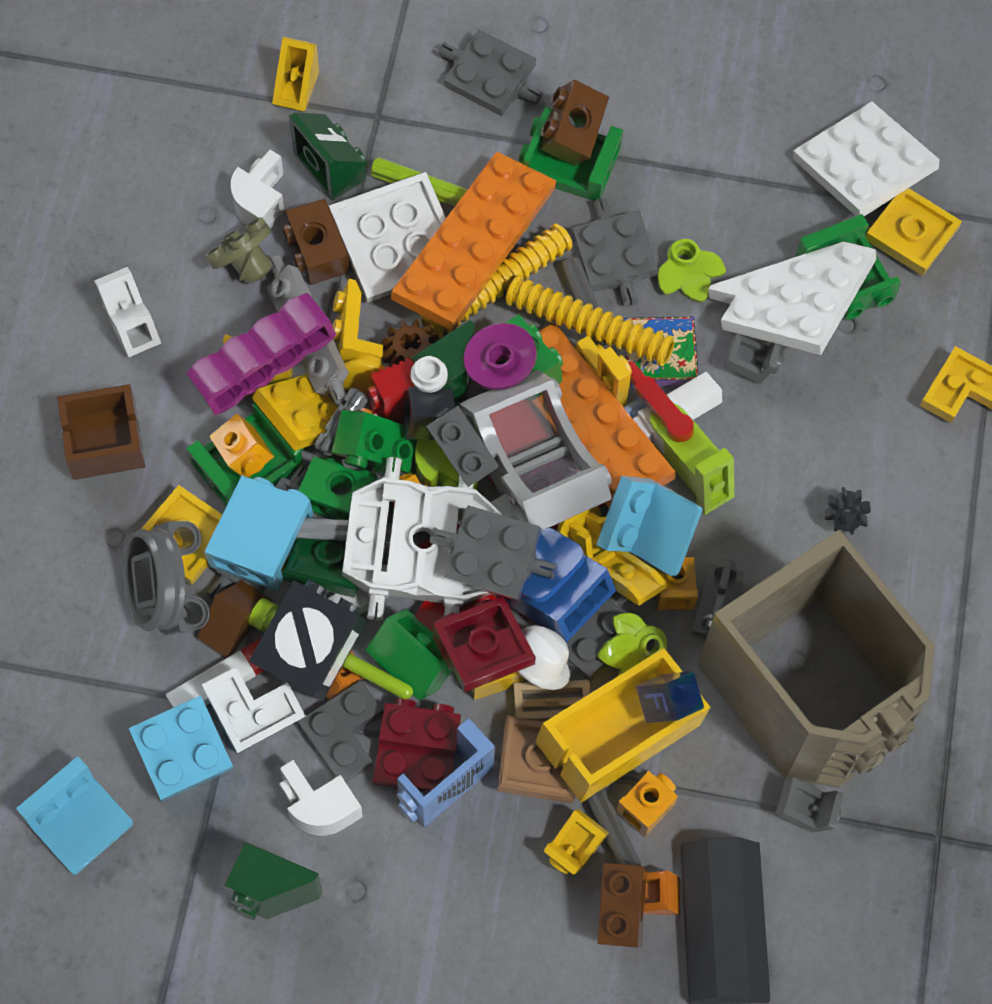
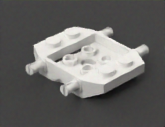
[342,457,501,620]

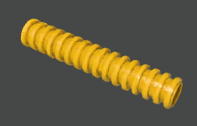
[421,223,572,339]
[506,276,675,366]

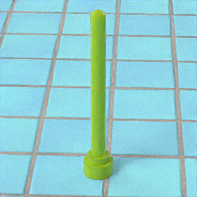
[249,598,413,699]

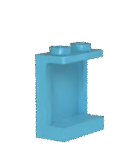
[204,476,314,592]

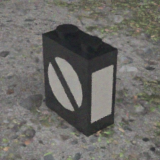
[249,580,367,701]

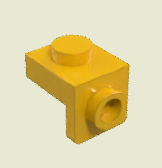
[543,809,609,875]

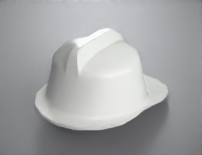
[518,625,570,690]

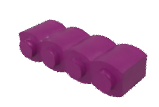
[187,293,336,415]

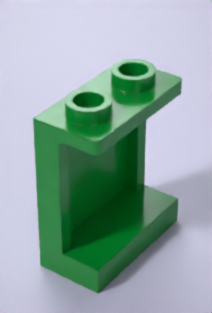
[519,107,624,202]
[795,214,901,320]
[186,402,304,507]

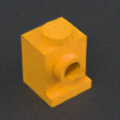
[655,557,698,610]
[616,771,678,837]

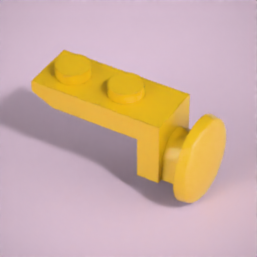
[332,279,386,395]
[557,506,667,606]

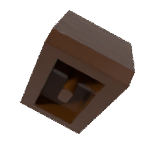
[197,580,272,659]

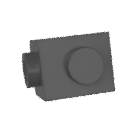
[723,333,784,384]
[775,777,843,833]

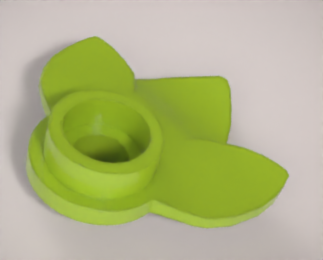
[658,239,726,302]
[597,612,667,676]

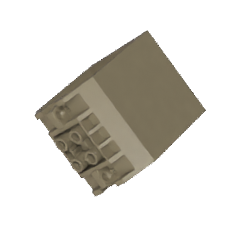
[698,529,935,788]

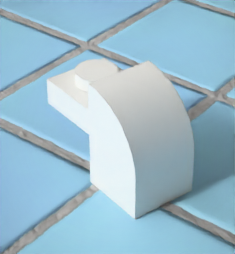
[231,150,285,229]
[94,267,161,357]
[279,760,363,836]

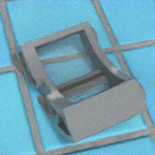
[460,370,612,531]

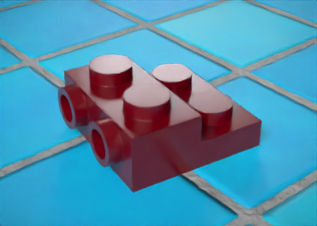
[433,596,536,693]
[373,698,461,793]

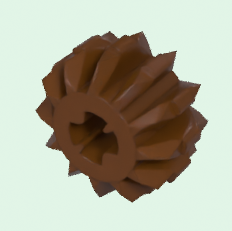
[381,318,440,368]

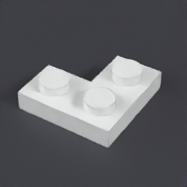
[201,667,306,753]

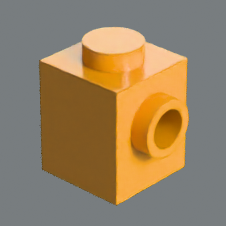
[209,413,274,478]

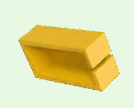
[535,648,711,803]

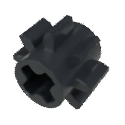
[825,487,871,535]

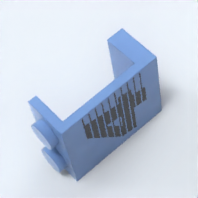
[397,718,495,828]

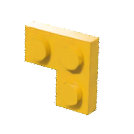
[576,335,632,407]
[920,346,992,423]

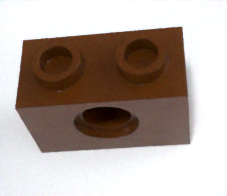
[540,79,609,166]
[282,198,350,285]
[597,863,647,948]

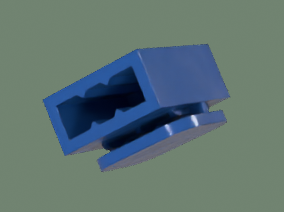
[501,528,616,643]

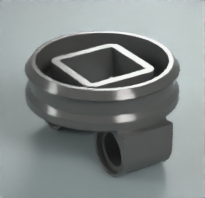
[122,521,210,635]

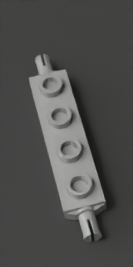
[266,255,349,407]

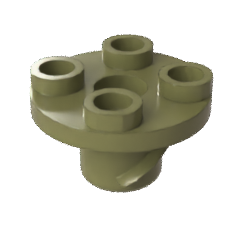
[205,217,272,283]

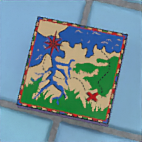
[623,316,699,386]

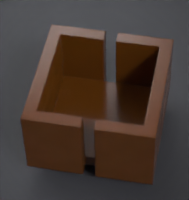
[57,384,146,480]

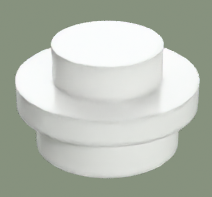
[411,356,448,393]

